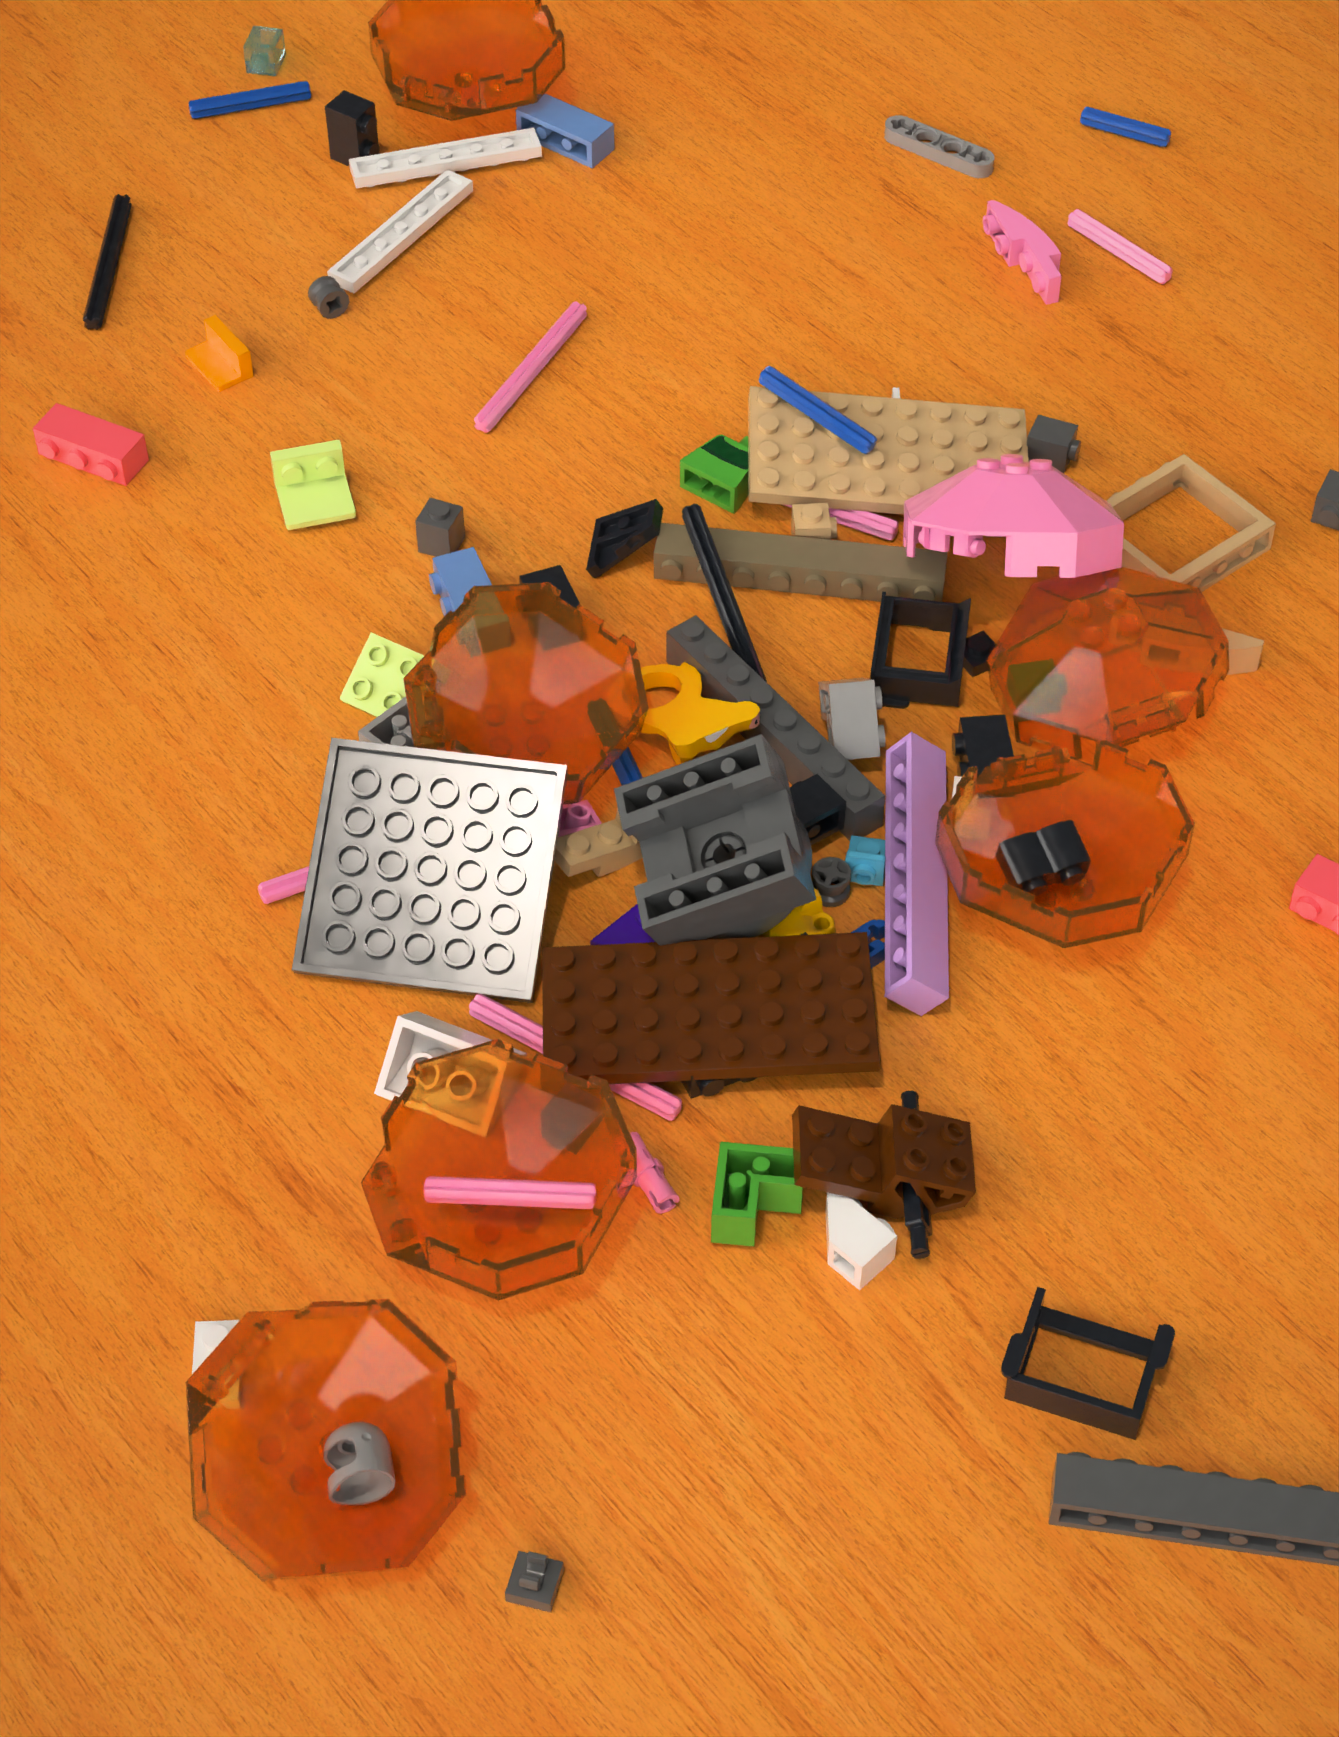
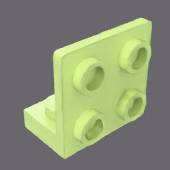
[270,439,356,530]
[340,632,449,717]

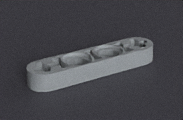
[884,115,994,178]

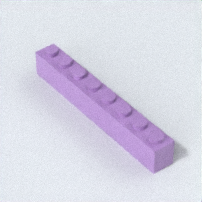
[884,731,949,1016]

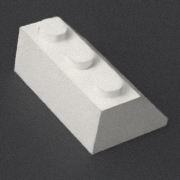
[374,1011,527,1138]

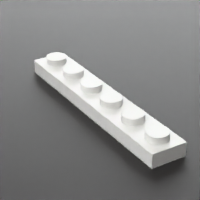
[349,128,542,189]
[327,169,473,293]

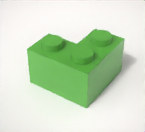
[711,1142,804,1247]

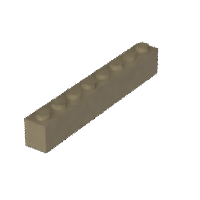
[654,523,948,602]

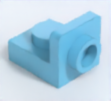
[845,835,886,886]

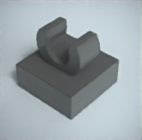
[505,1551,564,1613]

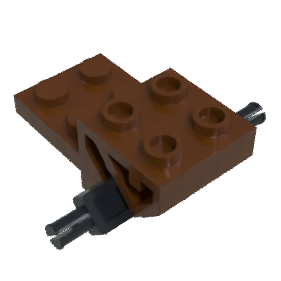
[792,1091,976,1259]

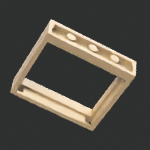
[1106,454,1276,613]

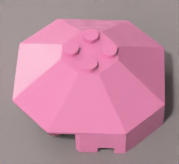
[903,454,1124,578]

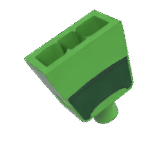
[680,435,748,514]

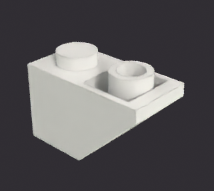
[825,1193,897,1291]

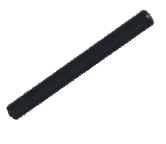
[83,194,132,330]
[682,504,767,682]

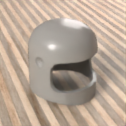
[324,1422,395,1505]

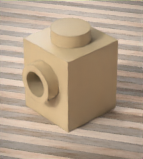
[791,503,837,540]

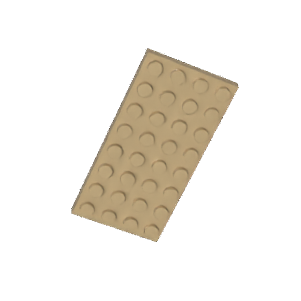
[748,386,1029,514]

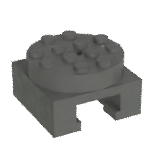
[614,734,816,945]

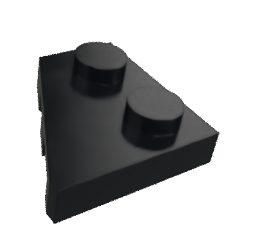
[586,499,664,578]

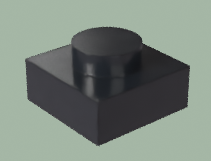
[963,630,1005,677]

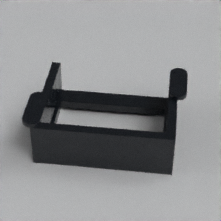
[870,591,971,709]
[1001,1287,1175,1440]

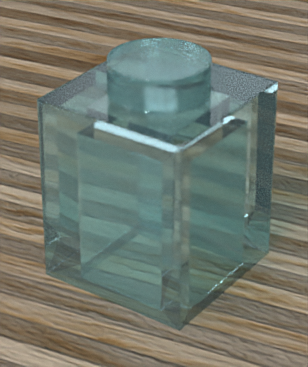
[243,26,286,76]

